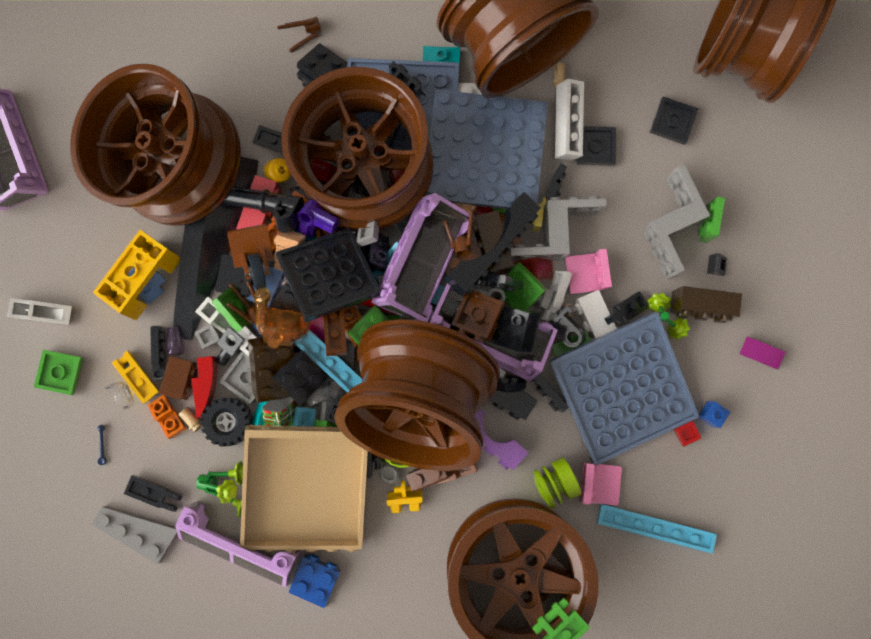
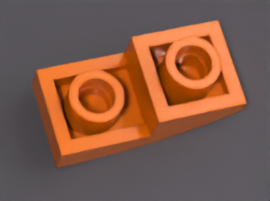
[147,395,187,440]

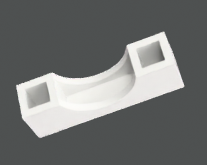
[195,297,260,356]

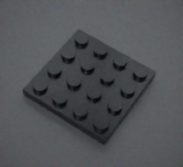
[276,228,381,323]

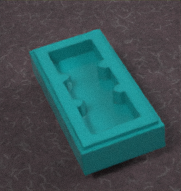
[423,46,460,67]

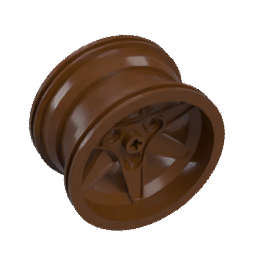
[436,0,599,98]
[693,0,836,103]
[70,64,241,226]
[281,67,434,231]
[334,319,500,471]
[447,498,599,639]

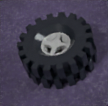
[200,398,253,447]

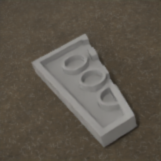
[91,506,177,565]

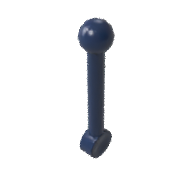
[97,425,107,465]

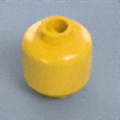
[264,158,291,183]

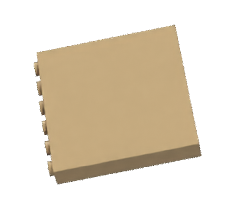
[240,425,368,552]

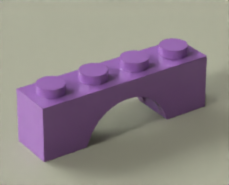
[475,408,528,470]

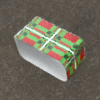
[262,397,302,426]

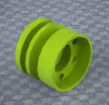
[532,457,582,509]

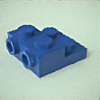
[288,554,341,608]

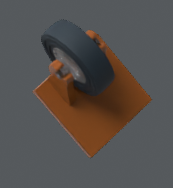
[227,224,274,289]

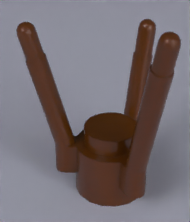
[277,16,322,52]
[443,210,474,255]
[227,281,266,325]

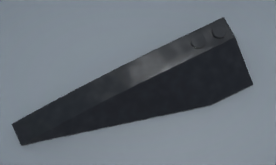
[172,156,259,340]

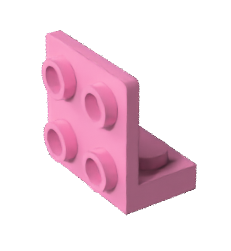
[565,249,612,294]
[579,462,622,506]

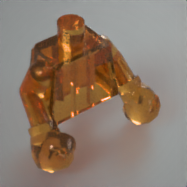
[254,288,312,348]

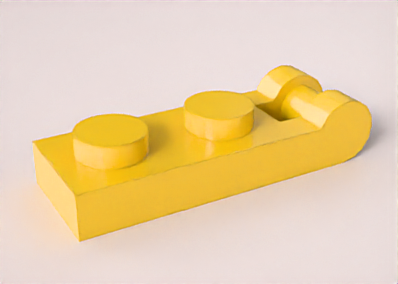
[112,350,160,404]

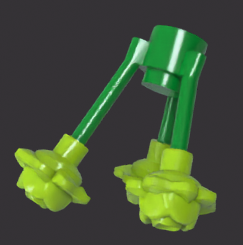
[196,461,243,517]

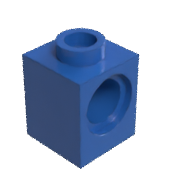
[699,401,731,428]

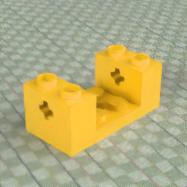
[93,230,180,321]

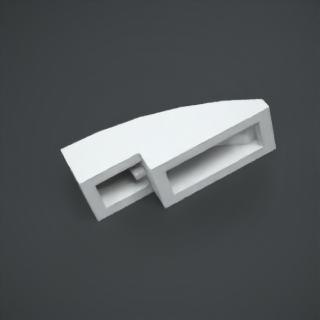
[7,298,72,325]

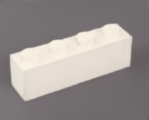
[555,79,584,161]
[574,290,617,341]

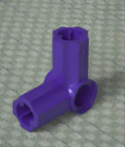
[297,200,340,239]

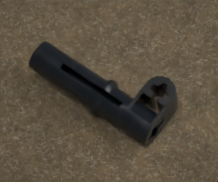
[220,186,304,233]

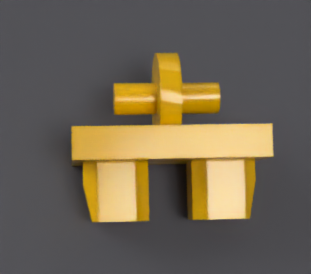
[387,480,423,513]

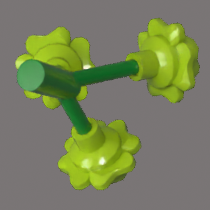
[648,292,690,340]

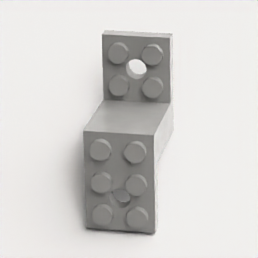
[643,164,710,279]
[509,196,606,262]

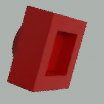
[674,421,701,447]

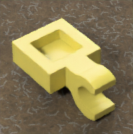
[529,197,546,232]

